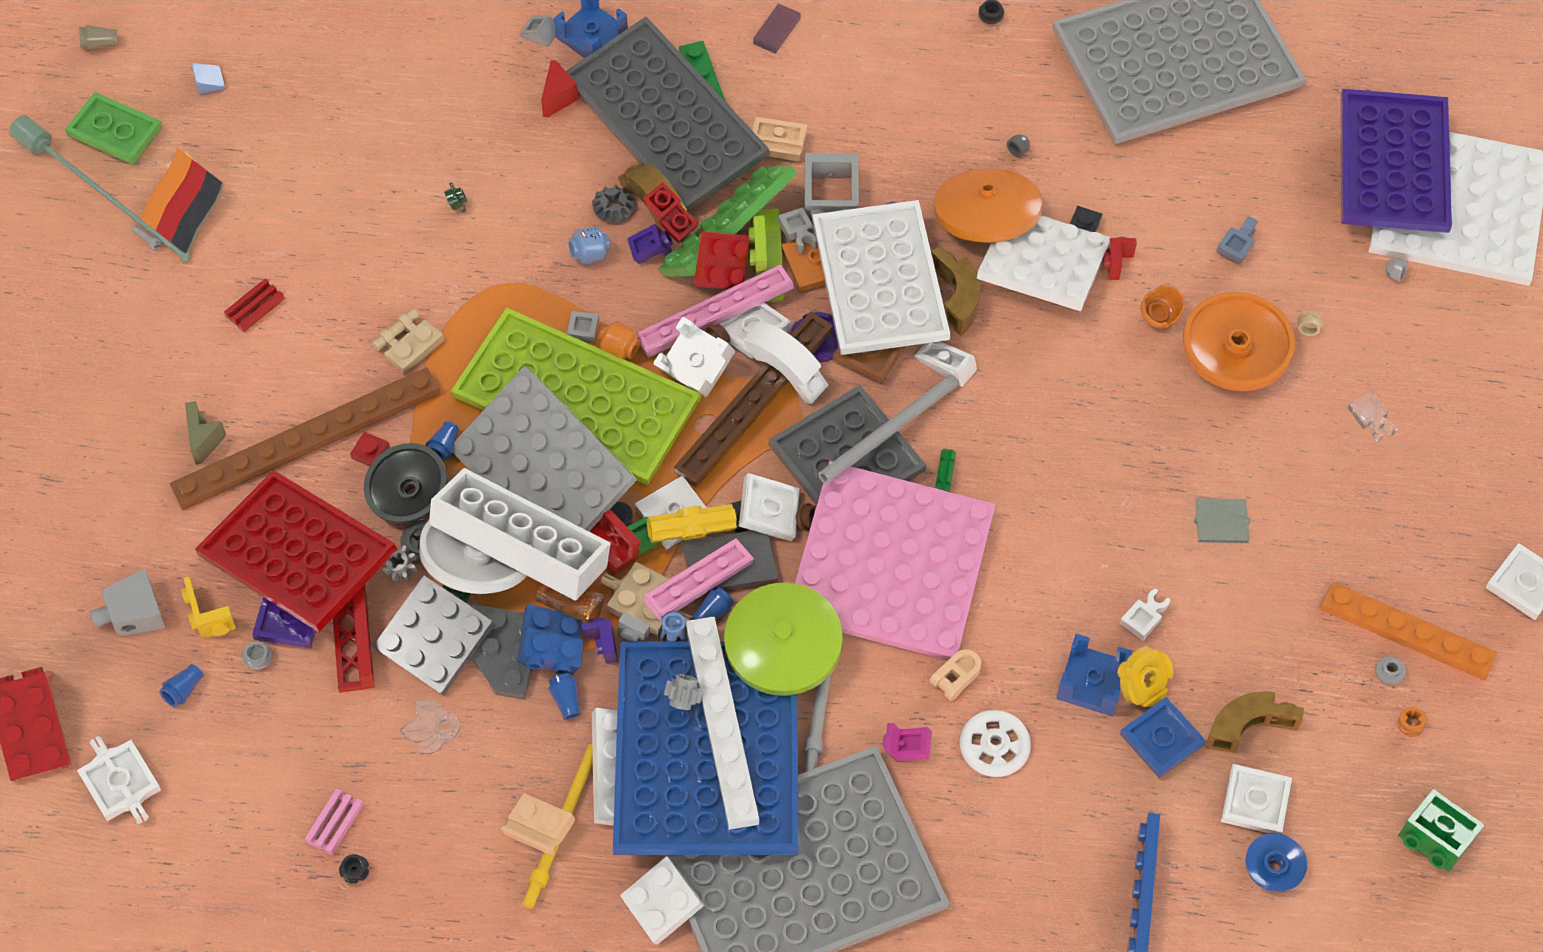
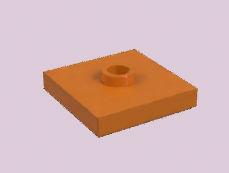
[781,241,826,292]

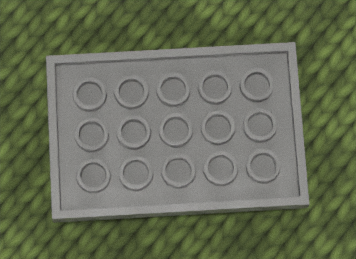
[452,366,637,532]

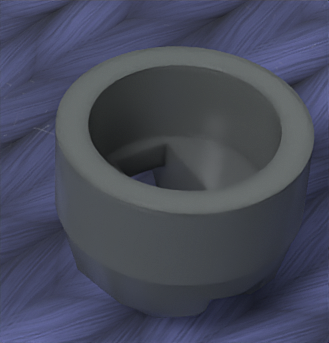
[1006,134,1030,158]

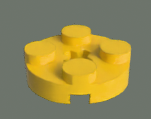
[1117,646,1173,707]

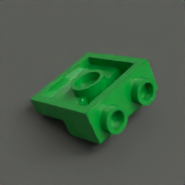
[1398,789,1484,872]

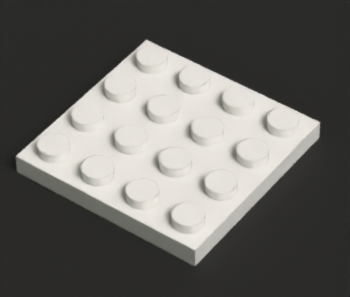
[977,216,1111,311]

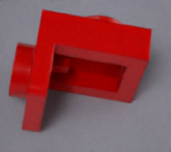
[1103,236,1137,280]

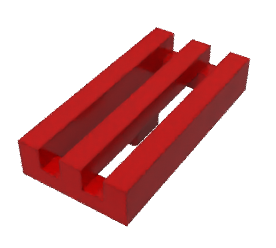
[224,278,285,332]

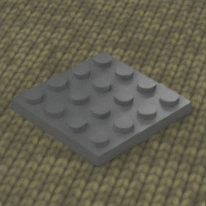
[768,385,926,506]

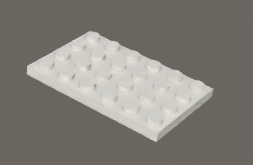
[812,200,950,355]

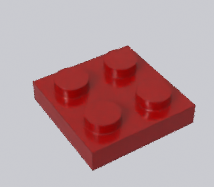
[694,231,750,289]

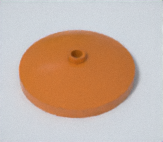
[934,168,1042,242]
[1183,292,1295,391]

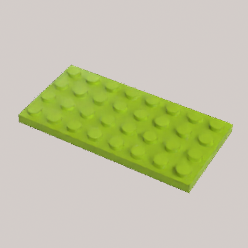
[451,307,701,485]

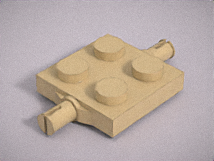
[600,562,692,636]

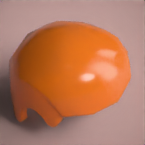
[1140,285,1186,329]

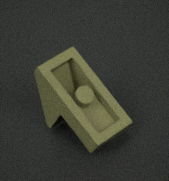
[185,401,226,465]

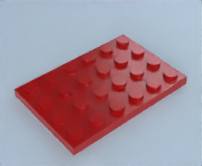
[195,470,398,632]

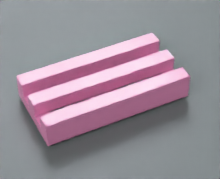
[305,788,364,855]

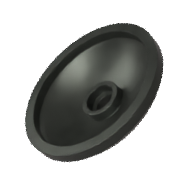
[364,443,448,524]

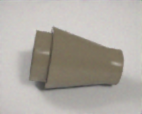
[79,25,117,51]

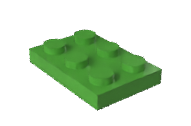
[65,92,162,165]

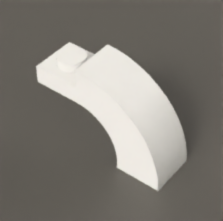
[742,321,829,404]

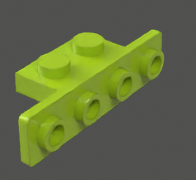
[749,209,784,302]

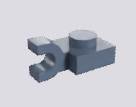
[1217,216,1258,264]

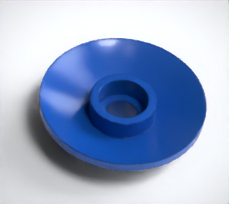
[1245,833,1307,892]

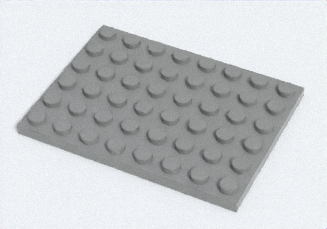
[1052,0,1306,144]
[661,746,949,952]

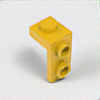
[181,576,236,639]

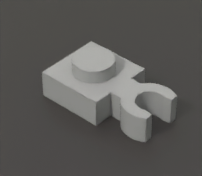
[778,208,817,253]

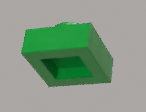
[628,516,662,556]

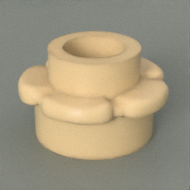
[1297,311,1324,336]

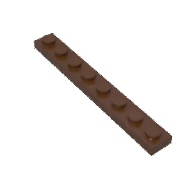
[673,311,833,487]

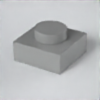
[567,311,599,343]
[618,612,650,642]

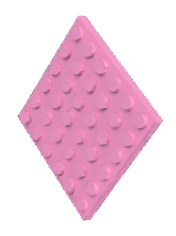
[795,461,996,661]

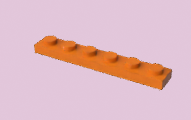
[1320,581,1497,681]

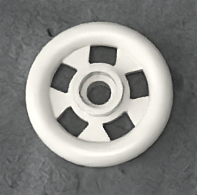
[960,710,1031,777]

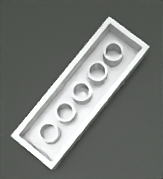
[429,468,610,601]

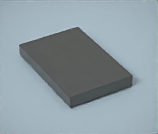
[682,531,778,595]

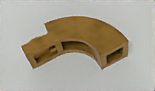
[618,162,687,231]
[931,245,980,336]
[1206,691,1304,753]

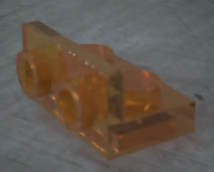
[535,584,604,623]

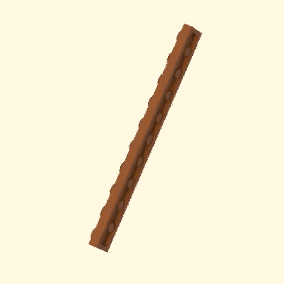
[169,367,440,510]

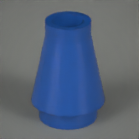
[425,421,459,462]
[691,587,735,621]
[159,664,203,707]
[548,673,580,720]

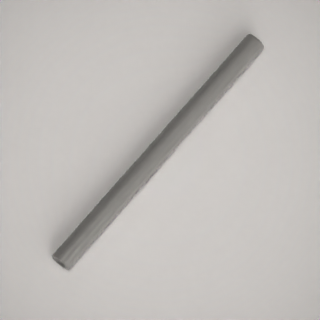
[818,375,958,484]

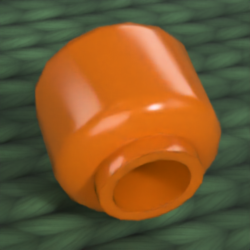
[598,321,641,360]

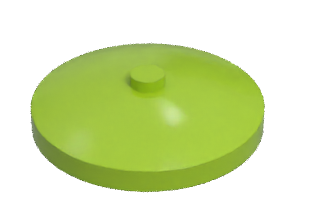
[724,583,843,696]

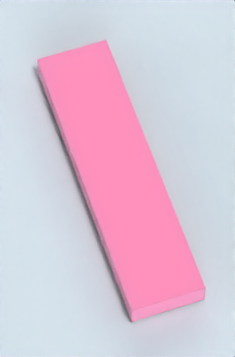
[643,538,754,621]

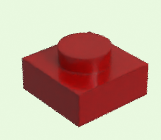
[350,432,390,467]

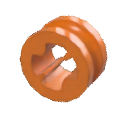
[1398,707,1427,737]

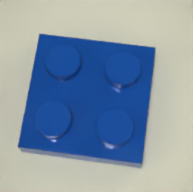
[1120,697,1206,778]

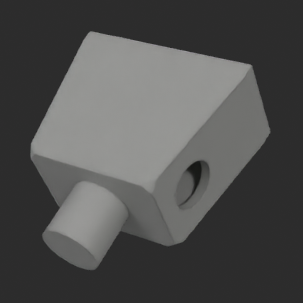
[90,569,165,637]

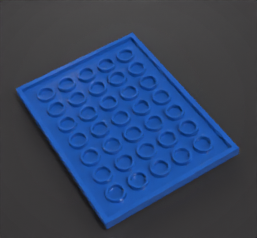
[613,641,799,855]

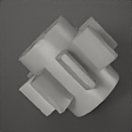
[382,545,418,583]
[664,674,703,710]

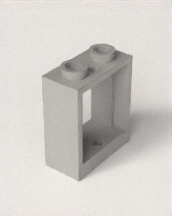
[804,153,859,221]

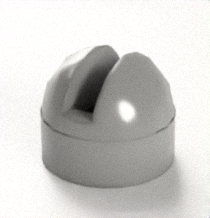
[1386,259,1408,282]

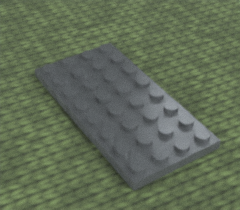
[566,16,770,212]

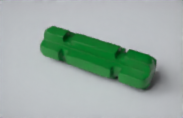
[935,448,956,492]

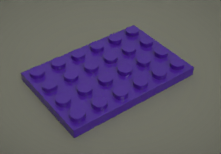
[1340,89,1452,233]

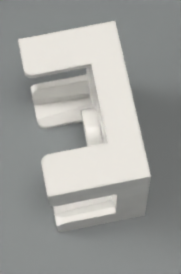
[653,317,736,398]

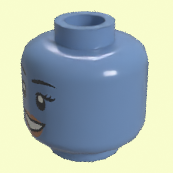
[568,226,610,264]

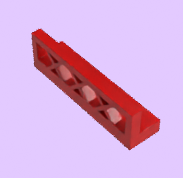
[589,509,641,575]
[333,584,375,693]

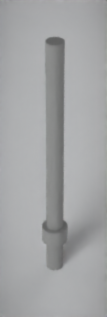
[804,674,831,772]

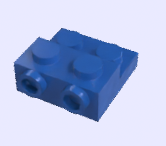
[517,604,584,675]

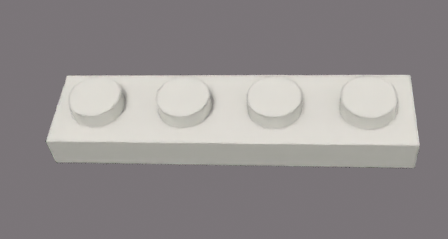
[592,708,617,825]

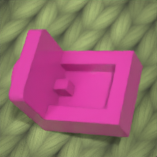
[883,723,932,762]

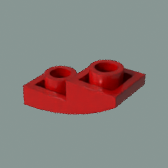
[643,182,699,244]

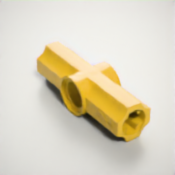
[647,504,737,543]

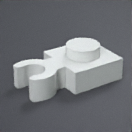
[1120,589,1170,641]

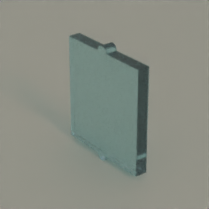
[1194,498,1250,543]

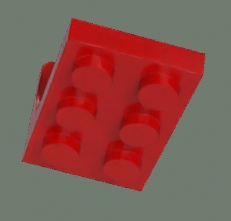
[0,667,72,781]

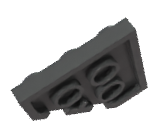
[467,603,533,700]

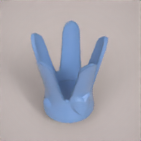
[659,612,688,641]

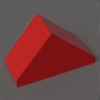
[541,60,578,117]

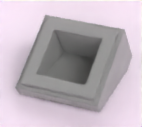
[520,16,556,46]

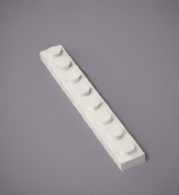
[686,617,759,830]

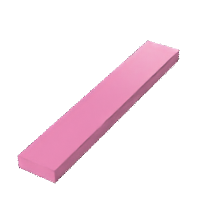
[638,264,794,358]

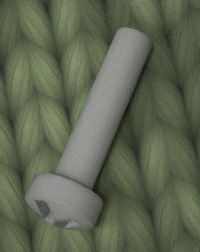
[132,225,161,250]

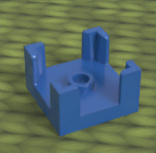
[554,0,628,58]
[1056,634,1133,716]

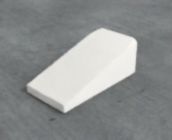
[914,341,977,387]

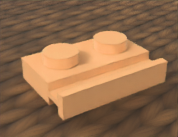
[752,117,807,161]
[501,793,576,856]

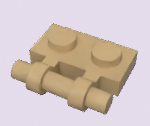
[372,309,445,375]

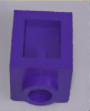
[627,224,673,264]
[581,618,618,664]

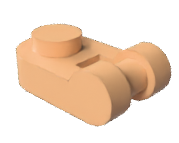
[929,649,981,701]

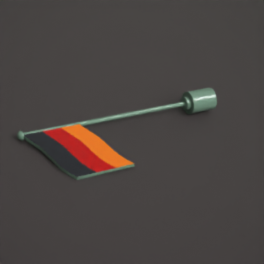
[9,115,223,262]

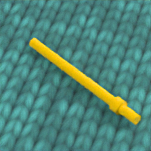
[522,744,593,909]

